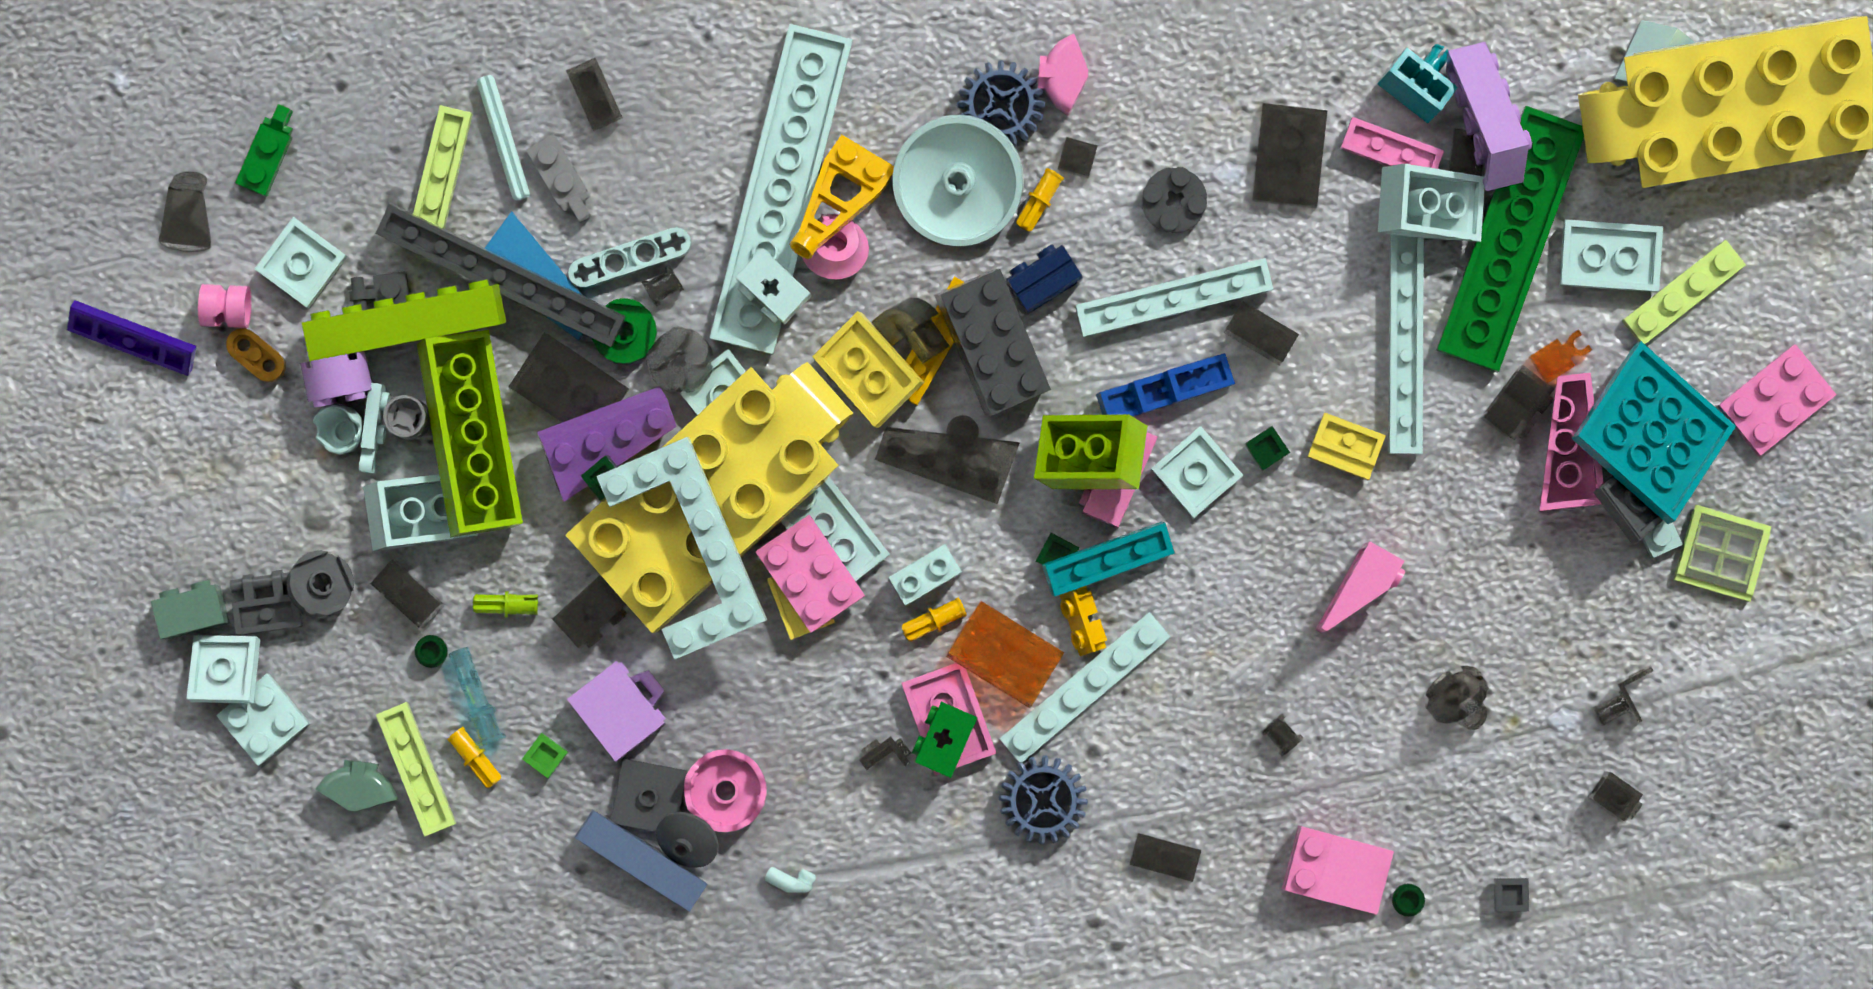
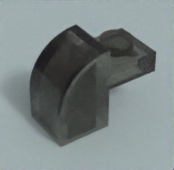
[871,298,950,364]

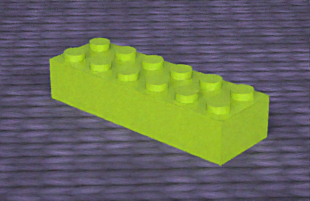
[417,330,523,538]

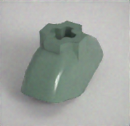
[315,759,398,812]

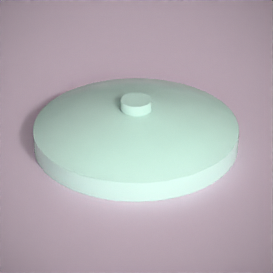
[893,115,1024,246]

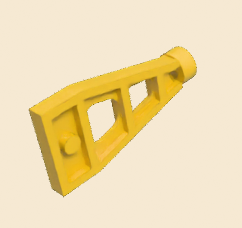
[789,134,894,259]

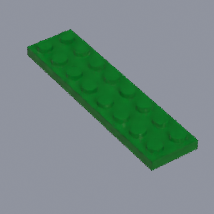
[1436,106,1584,373]

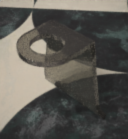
[158,171,211,252]

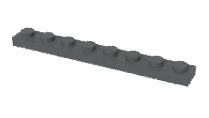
[375,204,626,347]

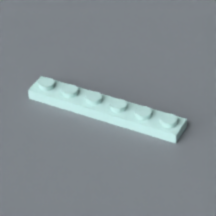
[1075,258,1274,338]
[999,612,1171,762]

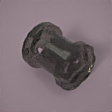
[641,266,684,307]
[1260,713,1304,757]

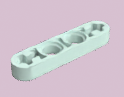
[568,227,692,289]

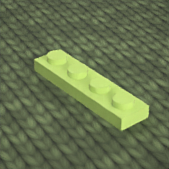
[413,105,473,229]
[1622,240,1746,344]
[376,702,457,837]

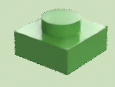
[522,733,569,779]

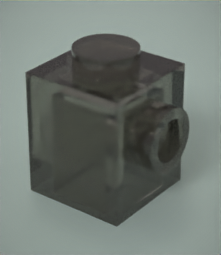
[1587,771,1643,822]

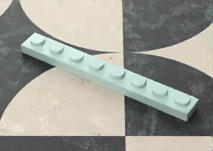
[1388,234,1424,454]

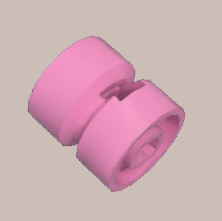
[198,284,252,328]

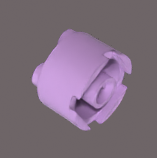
[300,351,372,408]

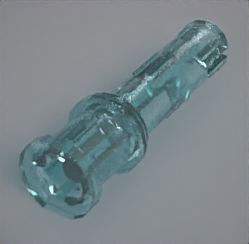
[448,647,506,748]

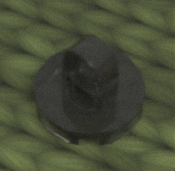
[1425,665,1489,730]

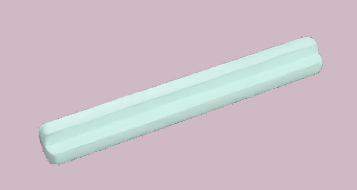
[477,75,530,200]

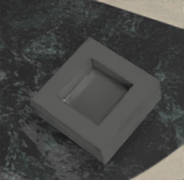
[1494,878,1529,912]

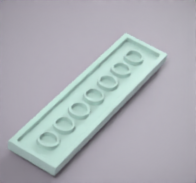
[677,349,890,582]

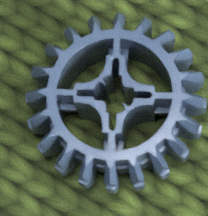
[957,60,1045,147]
[999,755,1088,845]

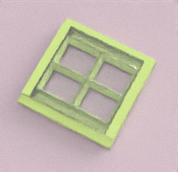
[1674,505,1772,602]

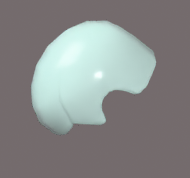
[313,404,364,455]

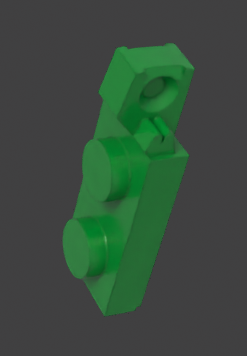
[235,104,293,197]

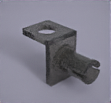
[1593,665,1654,726]

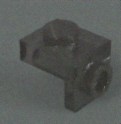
[859,736,912,770]

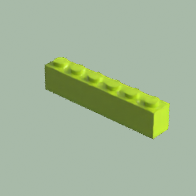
[302,279,506,361]

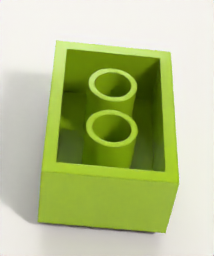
[1034,414,1148,489]

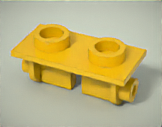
[1059,586,1107,656]

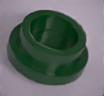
[415,635,448,668]
[1392,883,1425,917]

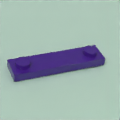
[67,300,196,376]

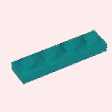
[1042,521,1175,597]

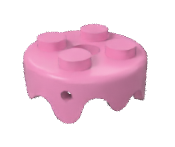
[684,749,767,832]

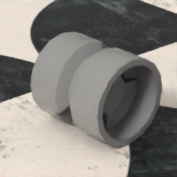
[383,395,431,441]

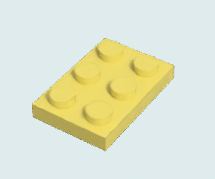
[812,311,925,428]

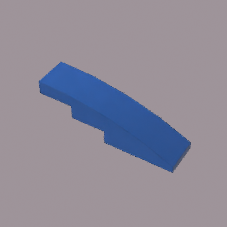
[1096,353,1235,417]

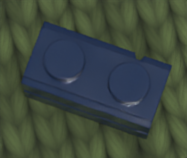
[1007,244,1083,315]

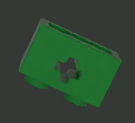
[912,701,978,778]

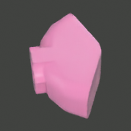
[1038,33,1088,116]

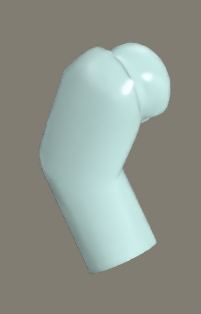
[765,867,816,893]

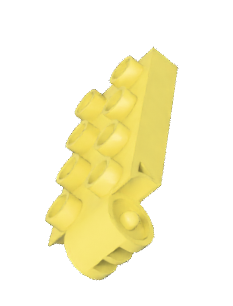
[1577,16,1873,188]
[565,362,854,633]

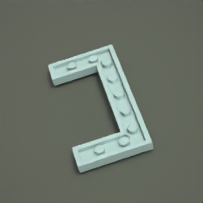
[596,437,767,660]

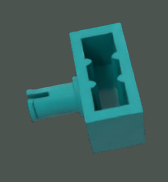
[1377,44,1458,124]

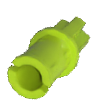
[473,591,538,617]

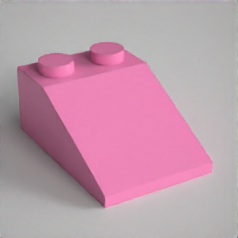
[1315,541,1405,633]
[1282,825,1394,915]

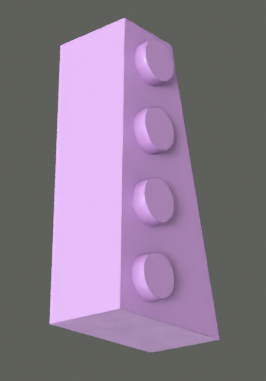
[1446,42,1532,191]

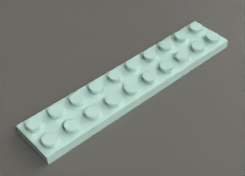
[710,24,853,355]

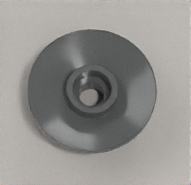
[656,812,719,868]

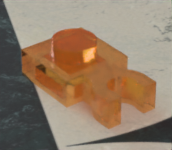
[1529,330,1592,384]

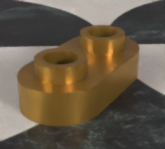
[226,328,286,382]

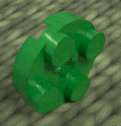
[592,298,657,365]

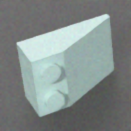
[1378,164,1485,242]
[363,474,478,551]

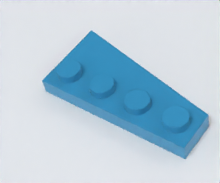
[485,211,584,341]

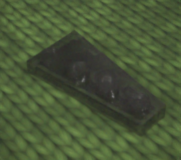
[875,427,1020,504]

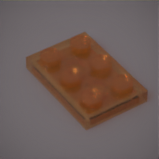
[946,601,1065,709]

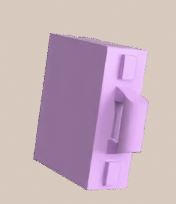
[567,661,666,762]

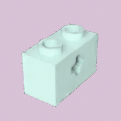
[735,248,811,325]
[888,544,962,607]

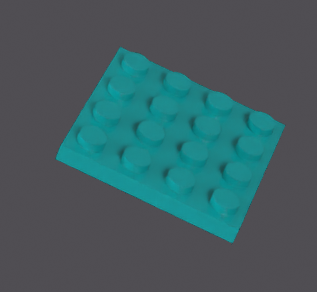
[1572,341,1736,524]

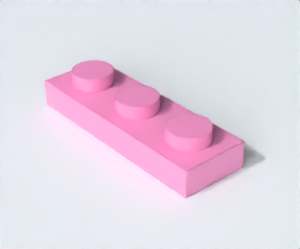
[1340,117,1444,169]

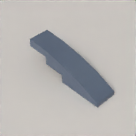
[575,809,708,912]

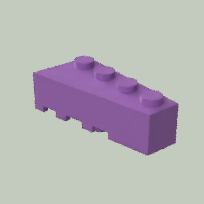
[537,386,677,502]

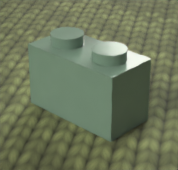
[151,580,230,640]

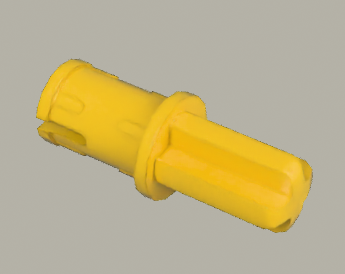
[1016,168,1064,232]
[901,597,967,642]
[447,727,501,788]

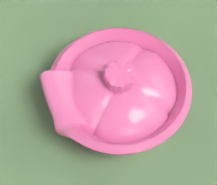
[802,213,869,279]

